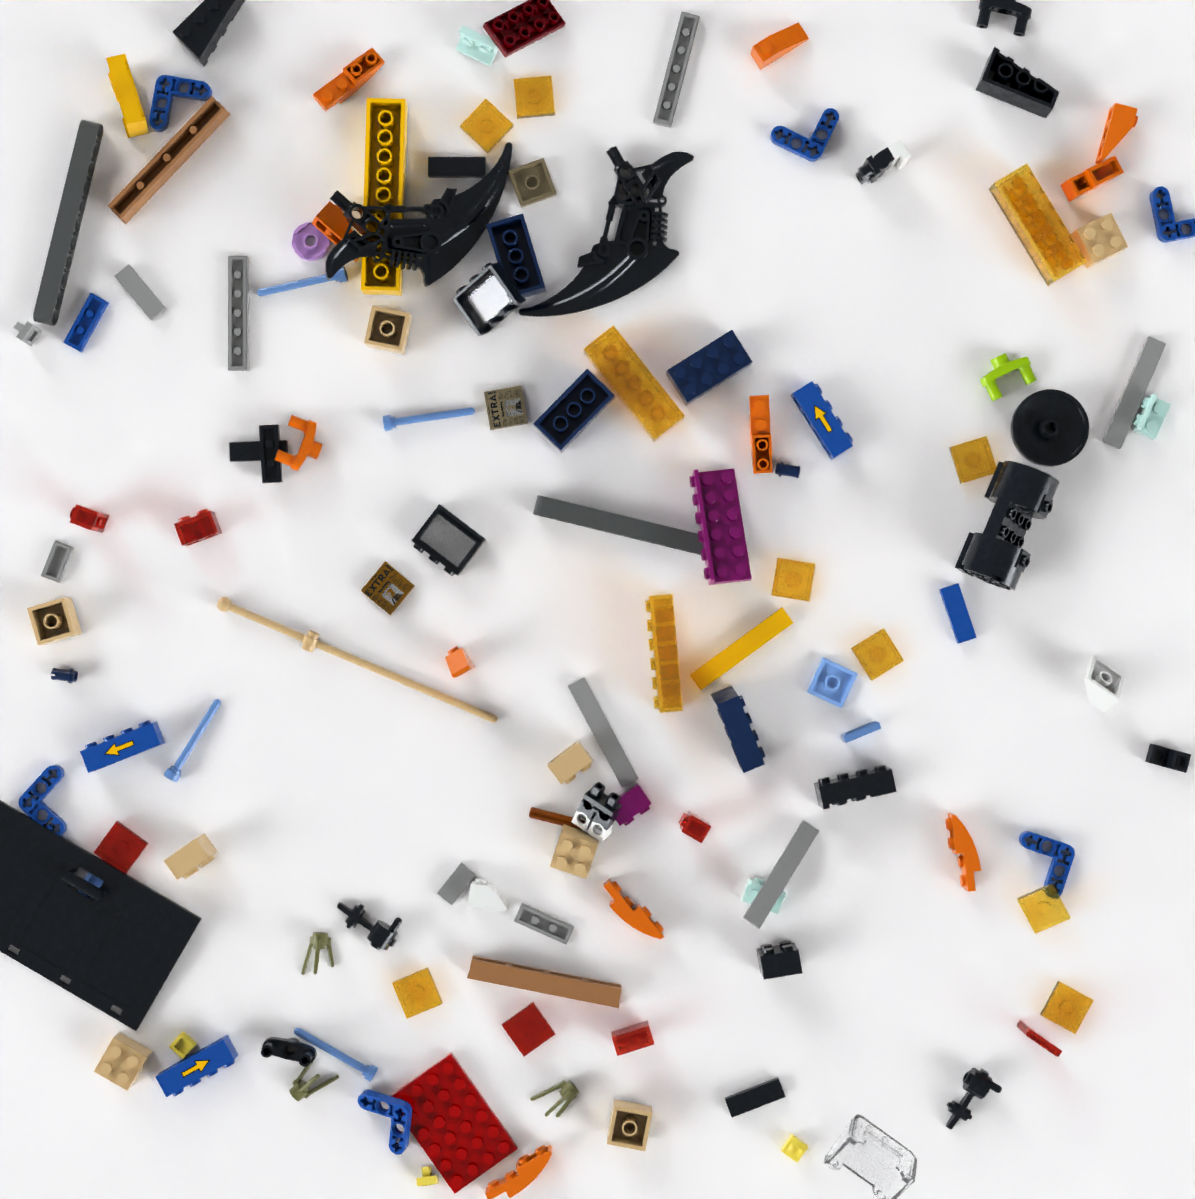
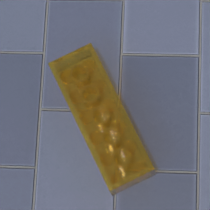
[989,163,1087,286]
[583,325,685,442]
[645,594,683,713]

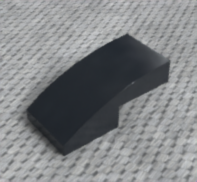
[1145,743,1191,773]

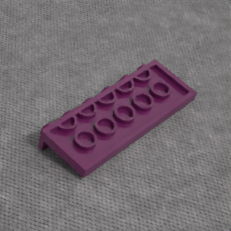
[689,469,752,585]

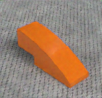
[1060,156,1124,202]

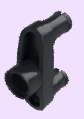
[976,0,1032,37]
[261,1037,317,1067]

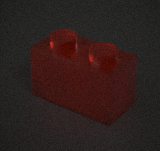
[70,504,109,533]
[174,509,222,547]
[678,811,711,843]
[611,1020,654,1056]

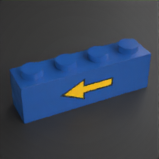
[791,381,853,460]
[80,720,165,773]
[155,1034,238,1097]

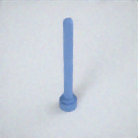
[257,266,348,296]
[383,407,475,431]
[164,699,221,782]
[294,1028,378,1082]

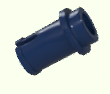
[775,462,800,478]
[51,668,78,684]

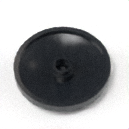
[1010,389,1089,467]

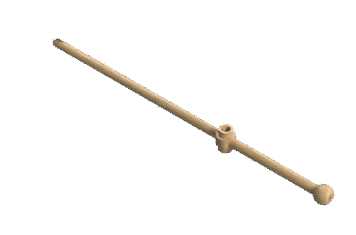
[217,597,498,723]

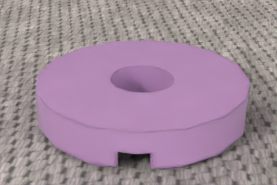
[292,222,330,261]

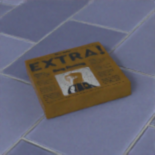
[361,561,415,615]

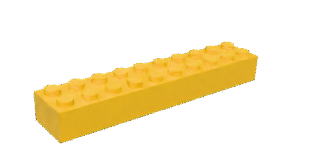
[361,98,408,296]

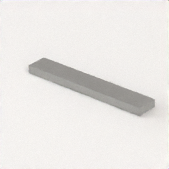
[653,12,700,128]
[228,256,249,371]
[1102,336,1166,449]
[568,677,639,787]
[743,820,819,929]

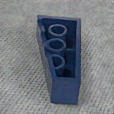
[711,686,766,773]

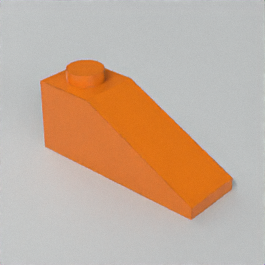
[751,22,809,70]
[1095,103,1138,164]
[312,201,359,262]
[445,646,475,678]

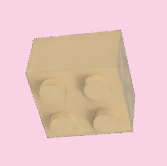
[1070,213,1128,269]
[364,305,412,355]
[27,597,82,645]
[547,740,593,784]
[550,824,599,879]
[164,834,218,880]
[94,1032,153,1091]
[607,1099,652,1151]

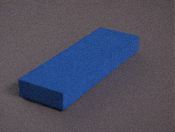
[63,293,109,353]
[939,583,977,644]

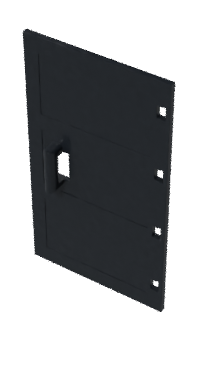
[0,800,202,1031]

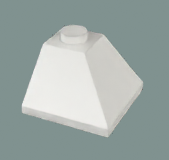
[1085,655,1125,713]

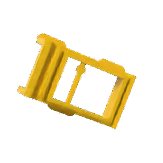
[106,54,149,138]

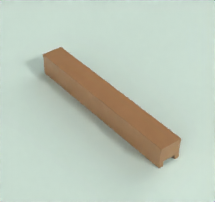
[108,96,231,224]
[467,956,622,1008]

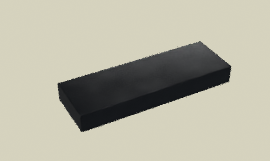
[428,157,486,178]
[259,424,283,484]
[229,440,288,462]
[725,1077,786,1117]

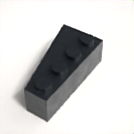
[173,0,245,67]
[975,47,1059,118]
[814,765,897,809]

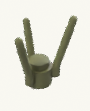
[301,932,334,975]
[289,1062,339,1101]
[530,1080,579,1118]

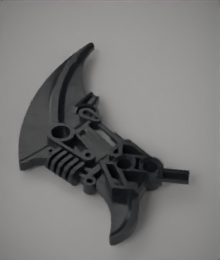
[325,142,512,287]
[519,146,694,317]

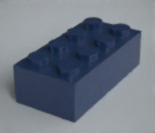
[486,213,546,302]
[666,330,752,406]
[533,369,615,453]

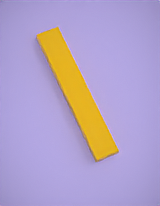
[690,607,793,690]

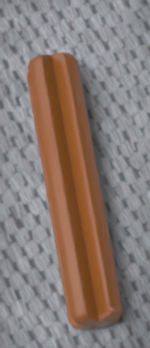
[529,807,585,830]

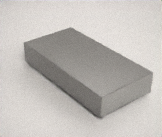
[41,540,75,583]
[437,862,476,905]

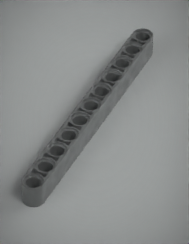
[33,120,103,326]
[533,495,703,555]

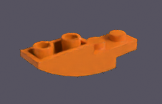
[313,48,385,112]
[749,395,773,474]
[945,813,981,892]
[603,879,664,939]
[485,1145,552,1199]

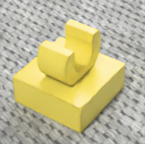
[781,1134,808,1163]
[416,1166,439,1187]

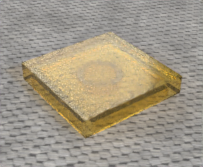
[514,76,555,119]
[460,99,514,154]
[949,436,996,484]
[771,558,815,602]
[851,628,904,681]
[1017,883,1071,934]
[392,967,443,1019]
[1040,981,1094,1034]

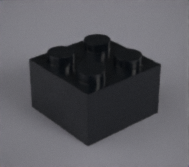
[756,941,802,980]

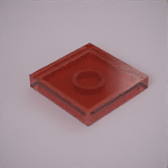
[94,821,149,874]
[502,1002,555,1056]
[1017,1020,1062,1057]

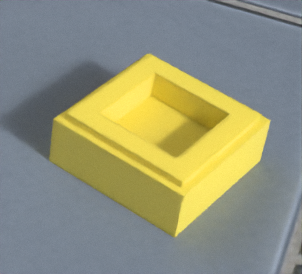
[169,1031,197,1059]

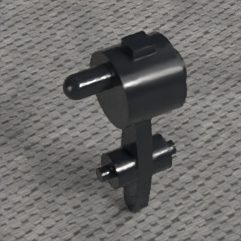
[337,902,402,950]
[946,1068,1002,1130]

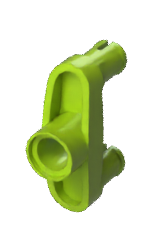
[980,353,1037,402]

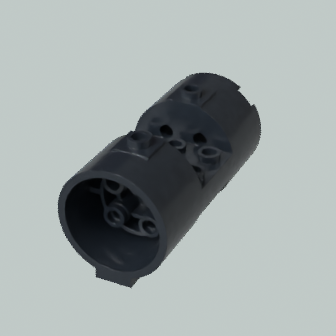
[955,461,1059,590]

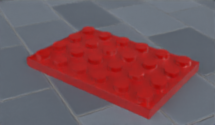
[391,1052,518,1194]

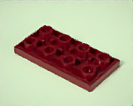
[483,0,566,58]

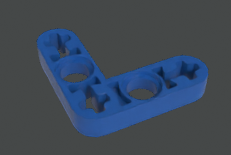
[149,75,212,132]
[770,108,839,162]
[1149,186,1195,243]
[18,765,67,835]
[1019,831,1075,898]
[358,1089,412,1155]

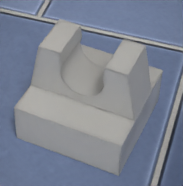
[13,321,42,346]

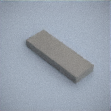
[114,264,167,321]
[514,903,574,945]

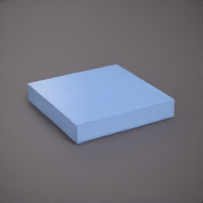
[806,657,858,708]

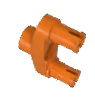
[275,415,323,471]

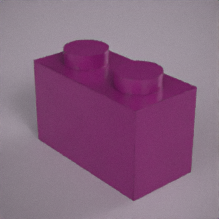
[615,783,652,826]

